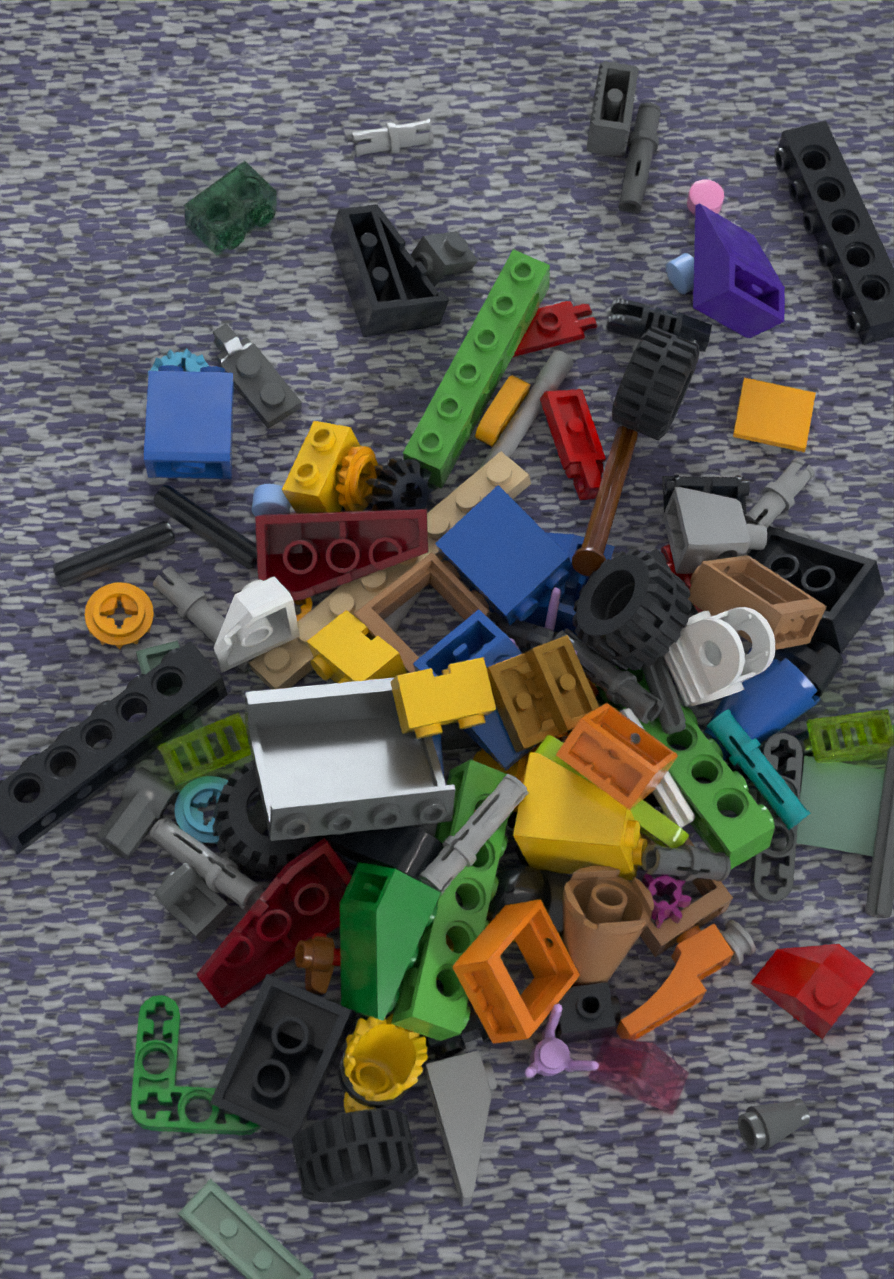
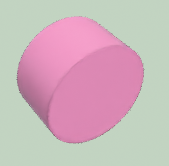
[687,180,724,215]

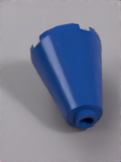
[703,647,821,761]

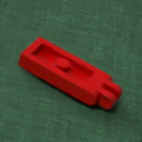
[513,301,598,357]

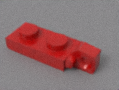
[540,389,606,500]

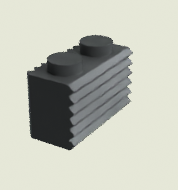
[586,61,639,157]

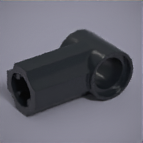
[773,641,843,697]

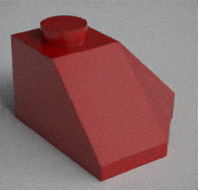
[751,944,875,1039]

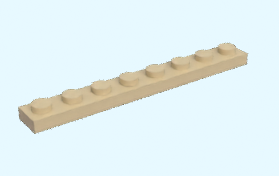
[249,451,531,690]

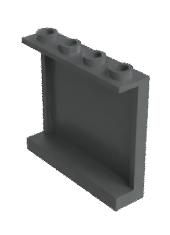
[245,678,455,841]

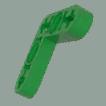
[131,995,261,1135]

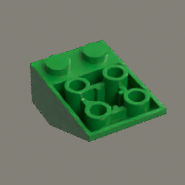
[340,862,441,1021]

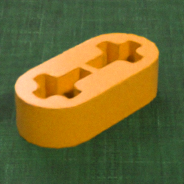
[475,375,530,447]

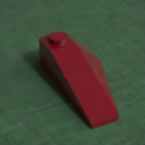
[255,509,429,600]
[196,838,352,1008]

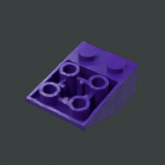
[693,203,785,338]

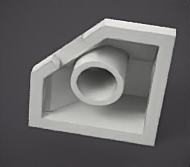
[214,576,300,673]

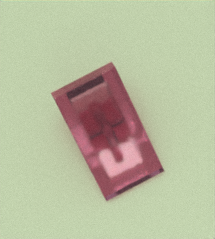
[588,1036,689,1115]

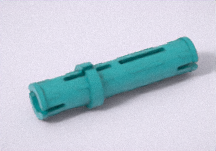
[707,709,811,831]

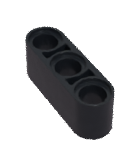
[325,826,444,882]

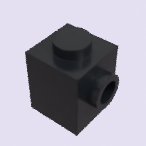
[556,982,621,1043]

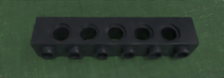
[774,120,894,345]
[0,641,228,855]

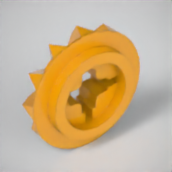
[336,446,378,511]
[84,582,154,649]

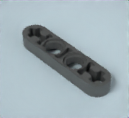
[750,733,803,904]

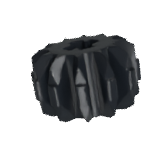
[364,457,437,511]

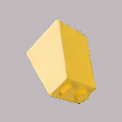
[513,752,647,880]

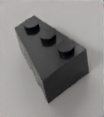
[330,204,449,337]

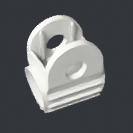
[664,607,776,707]

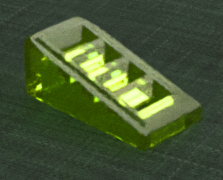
[806,709,894,763]
[158,712,251,788]

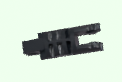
[606,298,712,352]

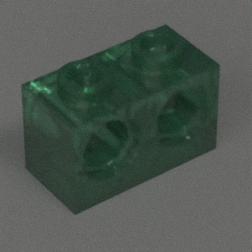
[184,161,277,256]

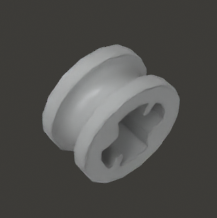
[719,920,756,966]

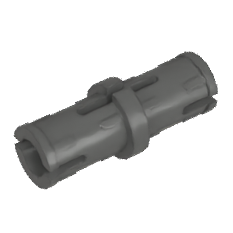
[642,845,731,881]

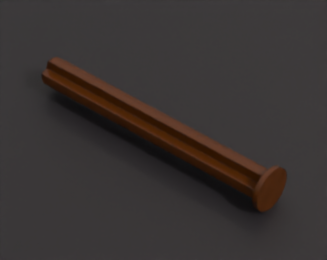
[572,426,638,576]

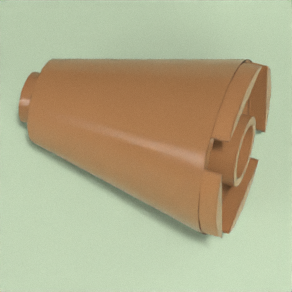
[563,866,654,987]

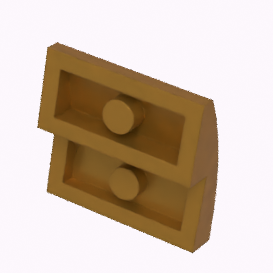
[486,635,599,753]

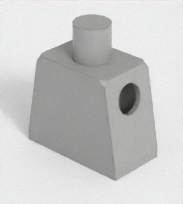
[663,487,767,574]

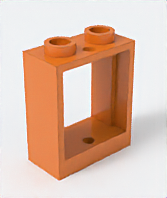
[556,703,679,810]
[452,899,580,1044]

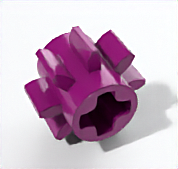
[642,873,691,928]

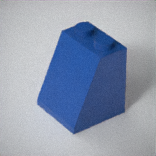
[144,365,234,479]
[435,485,572,625]

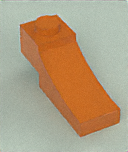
[616,924,734,1046]

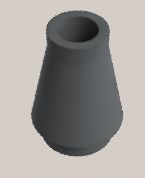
[738,1098,810,1151]

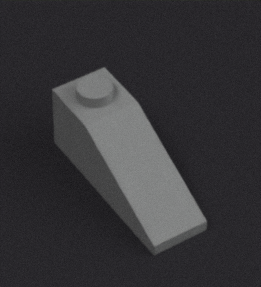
[424,1050,497,1207]

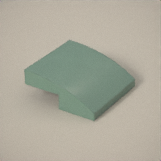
[796,756,885,857]

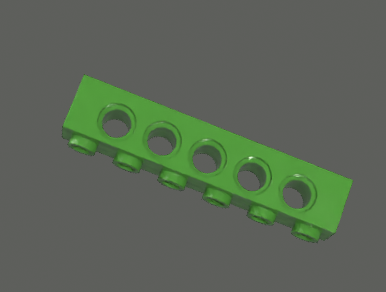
[403,249,550,488]
[593,666,775,869]
[391,759,514,1041]

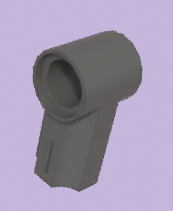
[97,767,180,860]

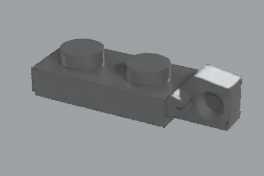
[213,324,302,429]

